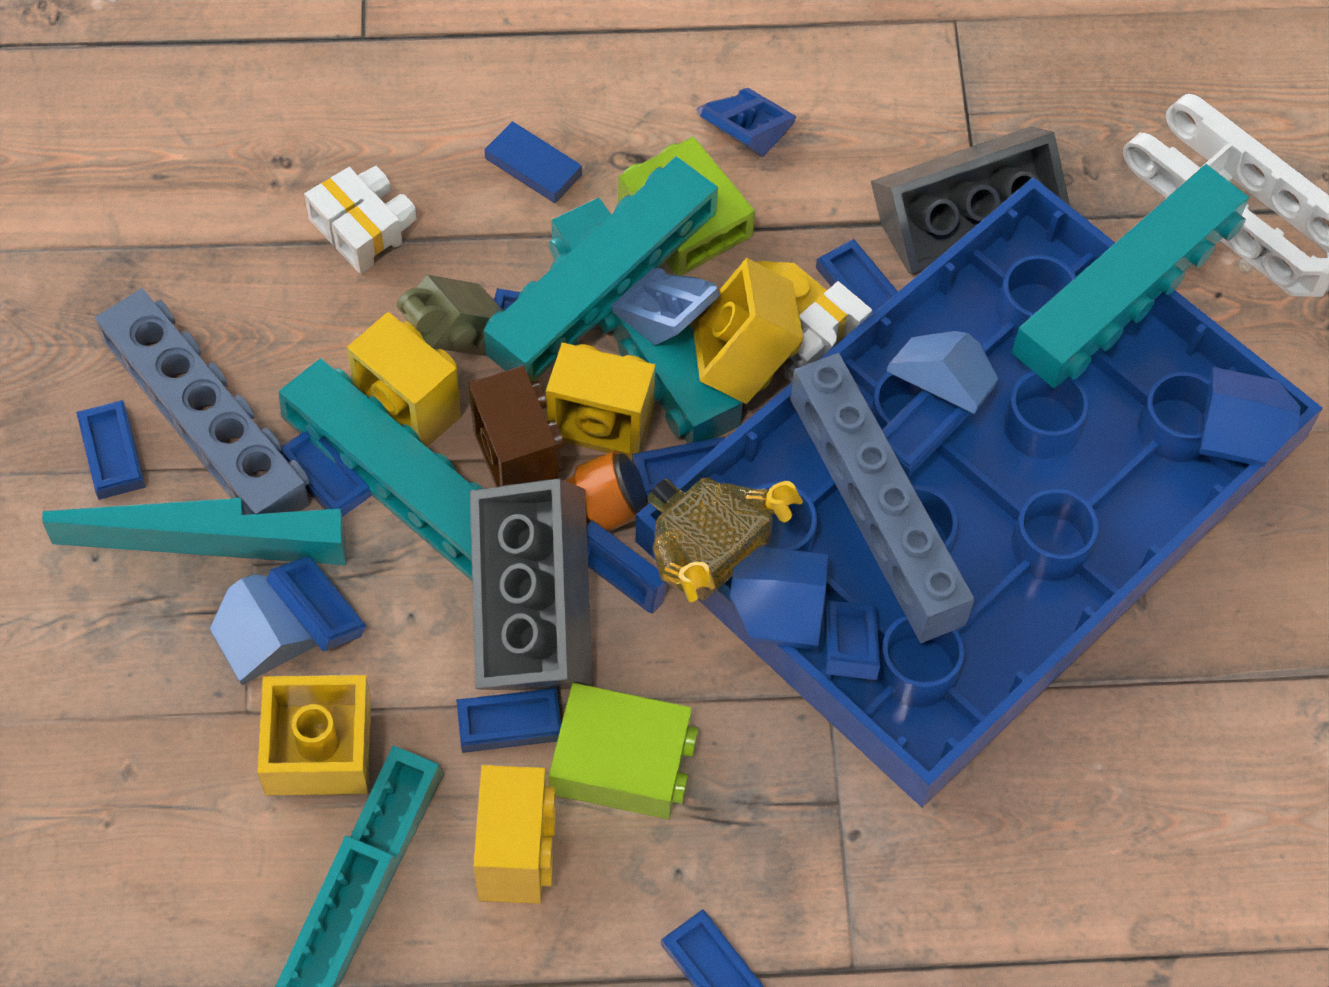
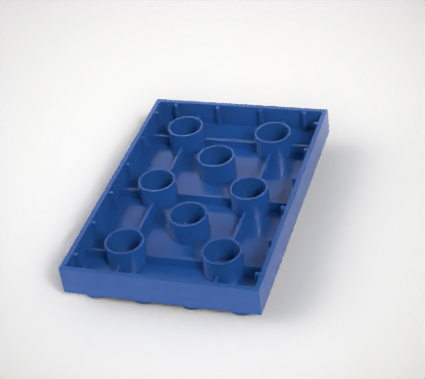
[635,177,1323,808]

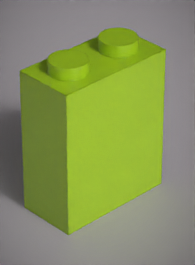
[618,136,755,276]
[549,683,699,820]

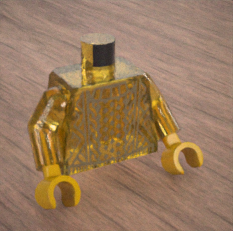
[647,478,803,602]

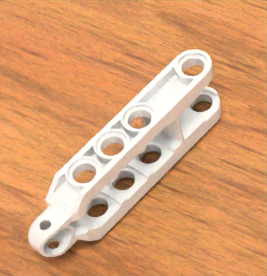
[1123,94,1329,297]

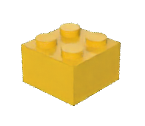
[692,258,804,404]
[347,311,462,447]
[546,342,655,459]
[257,675,372,796]
[473,765,556,904]

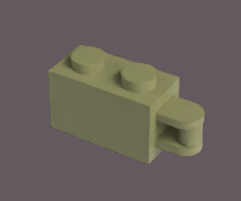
[397,275,503,356]

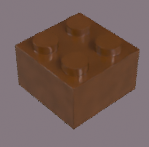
[469,365,564,487]

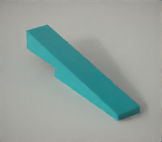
[42,498,346,565]
[275,745,444,987]

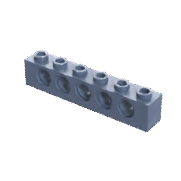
[95,288,309,515]
[790,353,974,643]

